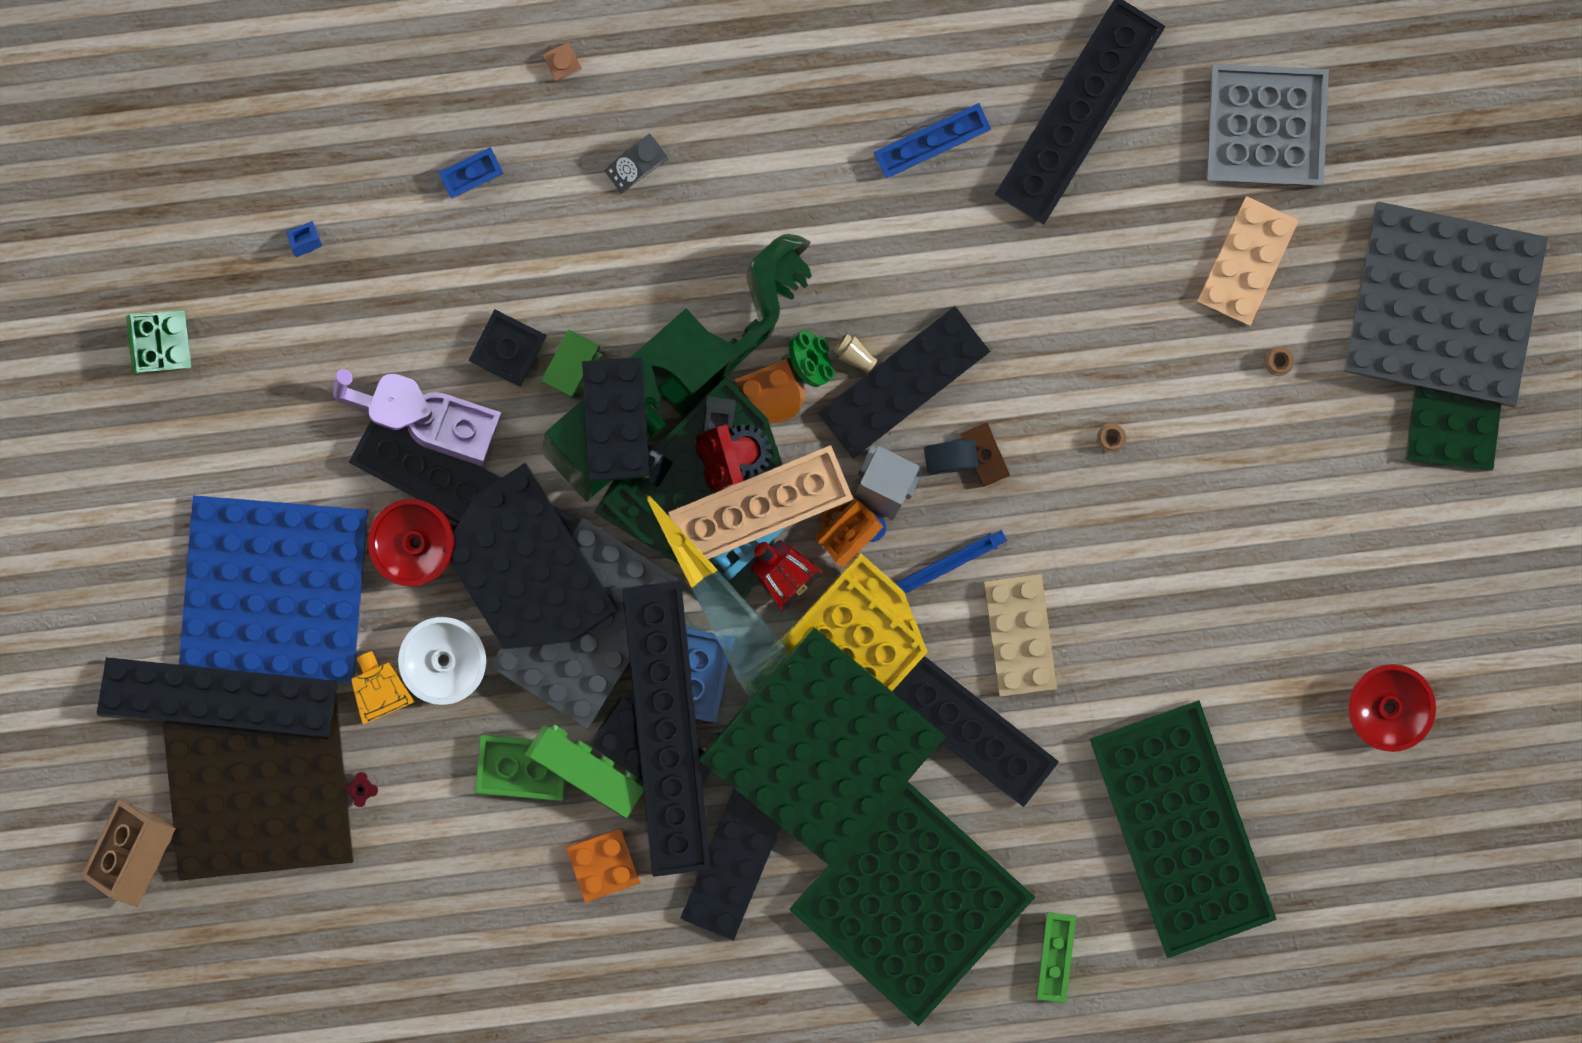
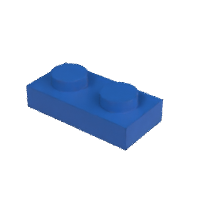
[438,147,504,199]

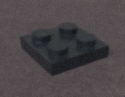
[468,309,547,387]

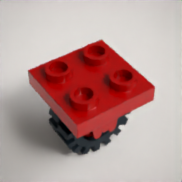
[696,424,772,492]

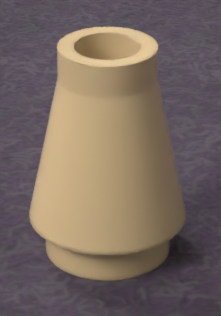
[833,333,877,374]

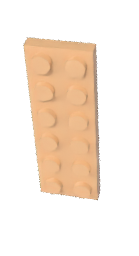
[668,445,853,559]

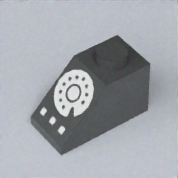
[604,133,668,194]

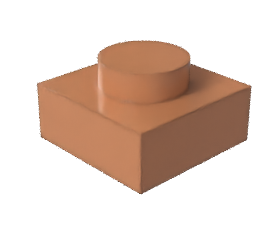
[543,42,582,82]

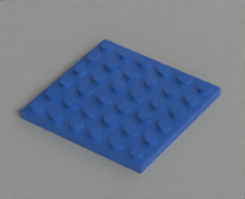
[179,495,368,684]

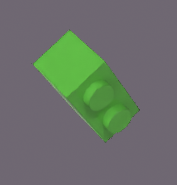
[541,329,602,397]

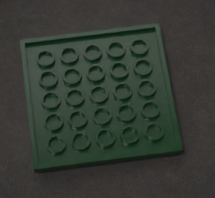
[699,626,946,865]
[789,781,1035,1027]

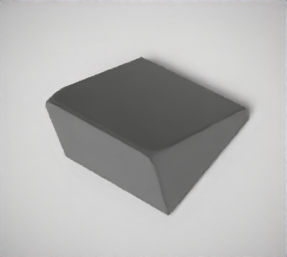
[703,397,736,432]

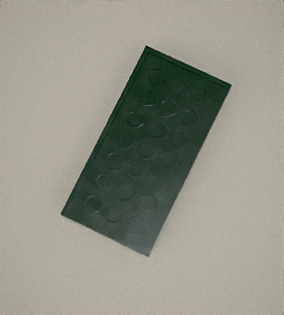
[1089,700,1277,959]

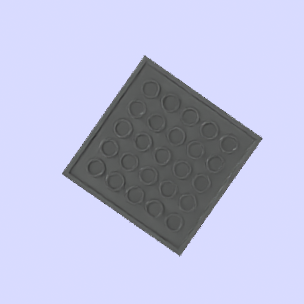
[1343,201,1548,408]

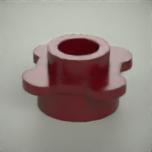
[345,772,378,807]

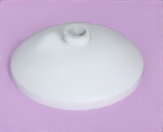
[398,617,486,705]

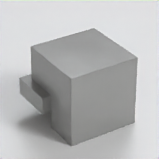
[853,446,923,520]

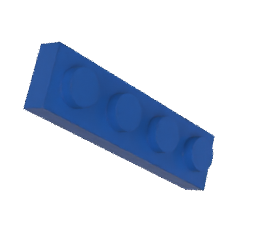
[874,103,991,179]

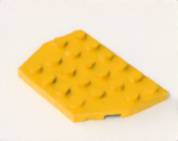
[743,552,928,693]

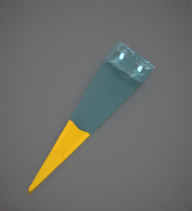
[647,495,790,698]

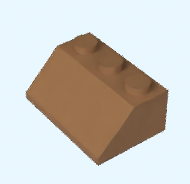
[81,799,176,907]

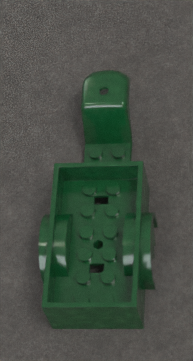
[541,234,812,502]

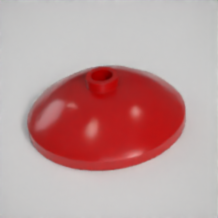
[368,499,454,586]
[1348,664,1436,752]

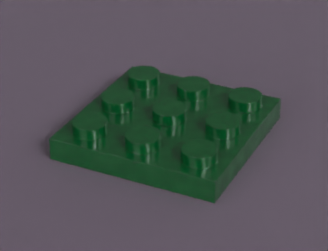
[1405,387,1501,471]

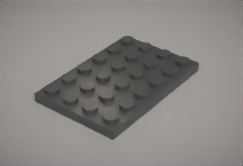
[490,518,682,729]

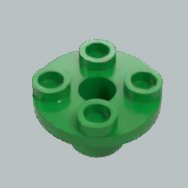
[780,330,834,387]

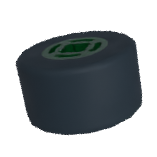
[924,439,979,475]

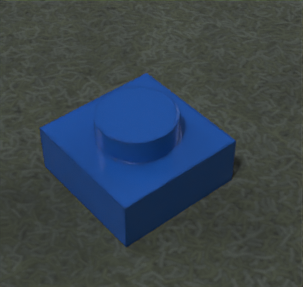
[286,221,322,257]

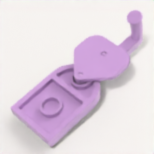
[333,369,501,466]

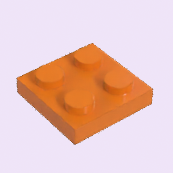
[566,828,641,903]

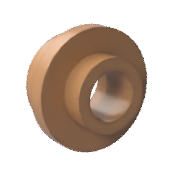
[1265,347,1294,376]
[1097,423,1126,453]

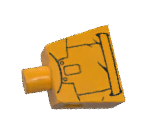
[351,651,416,725]

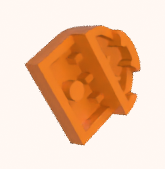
[734,358,805,423]
[815,497,883,568]

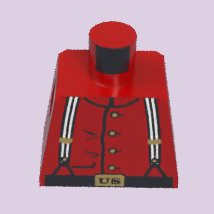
[752,540,823,611]

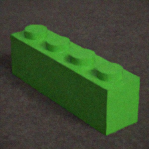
[525,724,643,818]

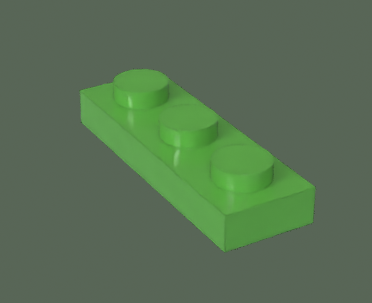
[1036,912,1076,1003]

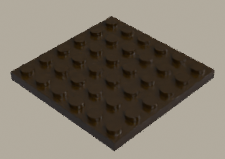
[163,692,354,881]

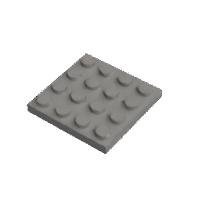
[1206,64,1329,186]

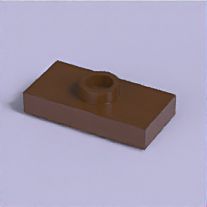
[960,423,1010,487]

